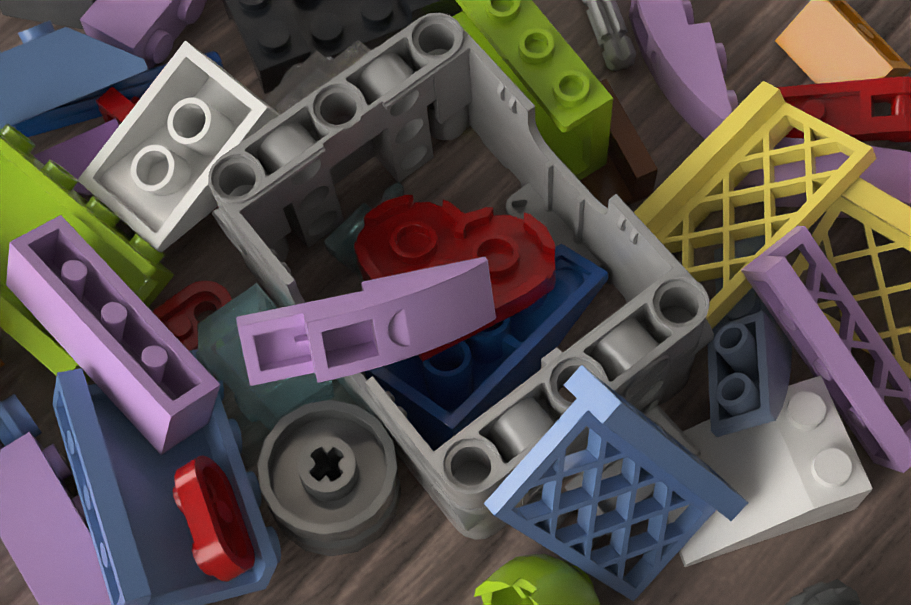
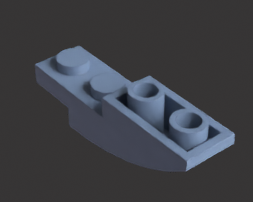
[708,235,792,437]

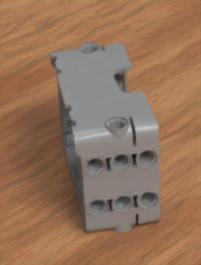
[208,13,714,540]

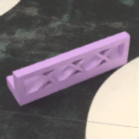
[741,226,911,473]

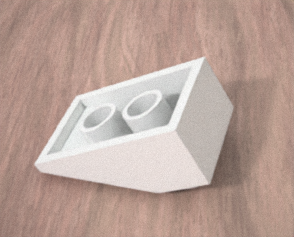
[77,41,280,252]
[667,375,873,567]

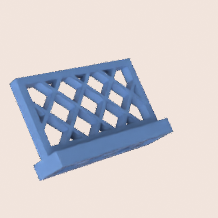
[484,365,748,602]

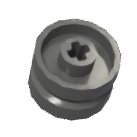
[257,400,401,556]

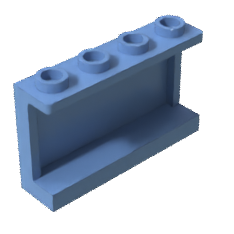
[52,348,281,605]

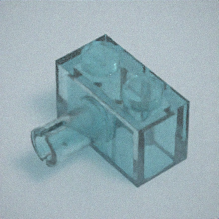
[196,283,335,431]

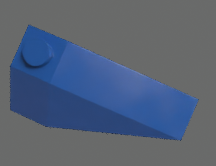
[365,243,608,451]

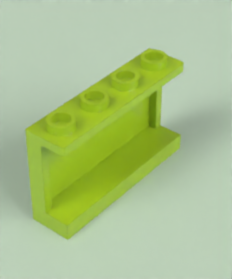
[453,0,613,181]
[0,123,174,383]

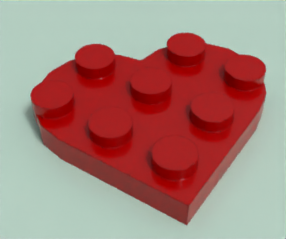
[354,195,556,362]

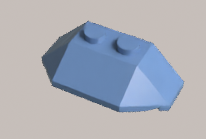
[0,20,149,130]

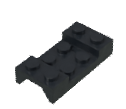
[223,0,462,94]

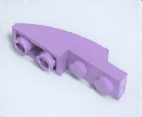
[629,0,738,139]
[236,257,496,386]

